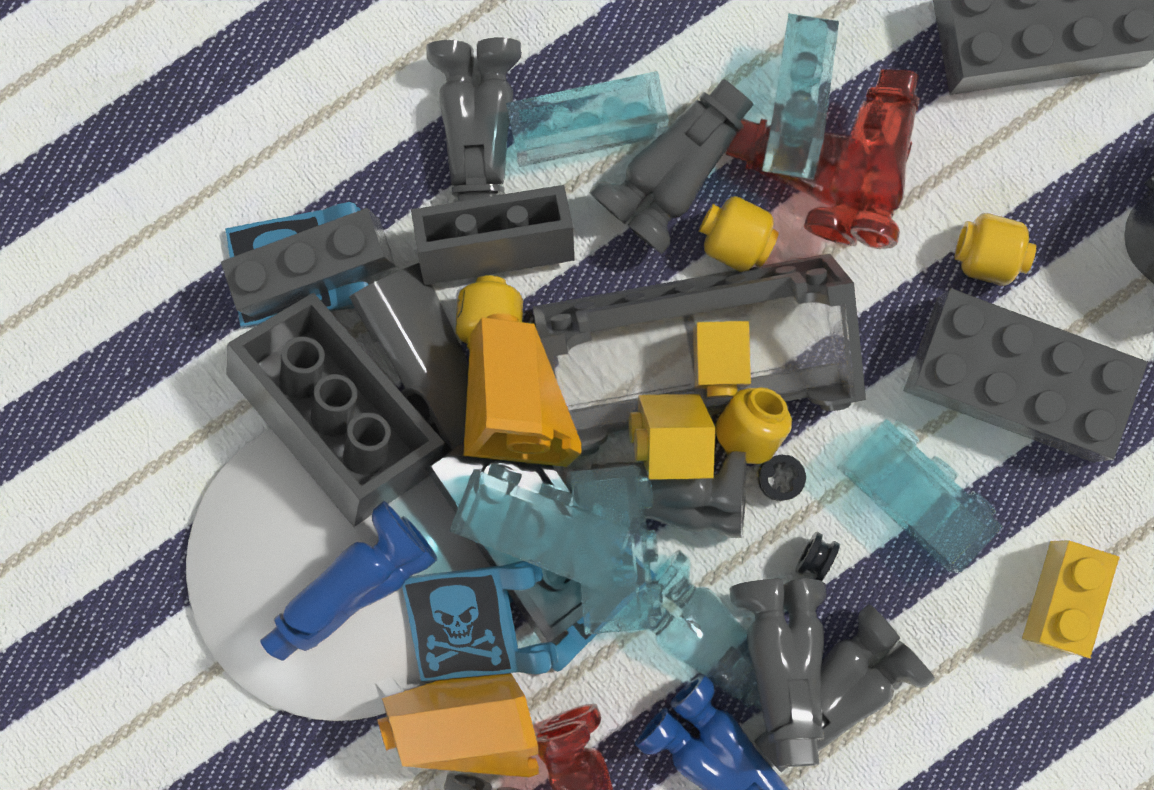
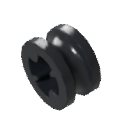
[757,454,806,501]
[795,532,840,581]

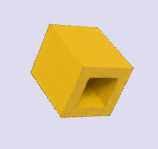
[693,321,751,398]

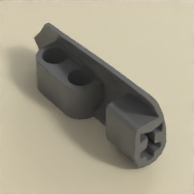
[349,262,469,456]

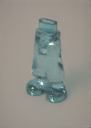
[616,549,762,711]

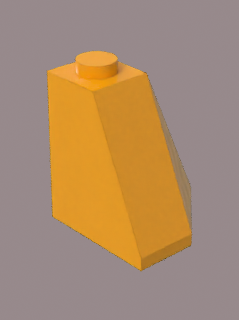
[463,314,582,467]
[377,673,539,778]

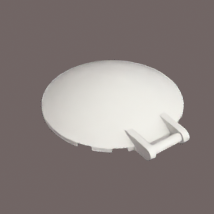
[186,429,491,721]

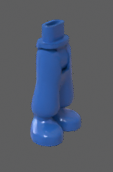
[260,501,437,661]
[635,674,790,790]

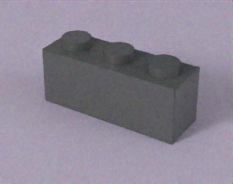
[411,185,575,285]
[221,208,396,318]

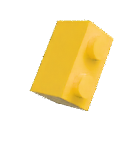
[629,394,715,480]
[1022,540,1120,658]

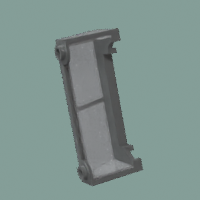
[533,254,866,457]

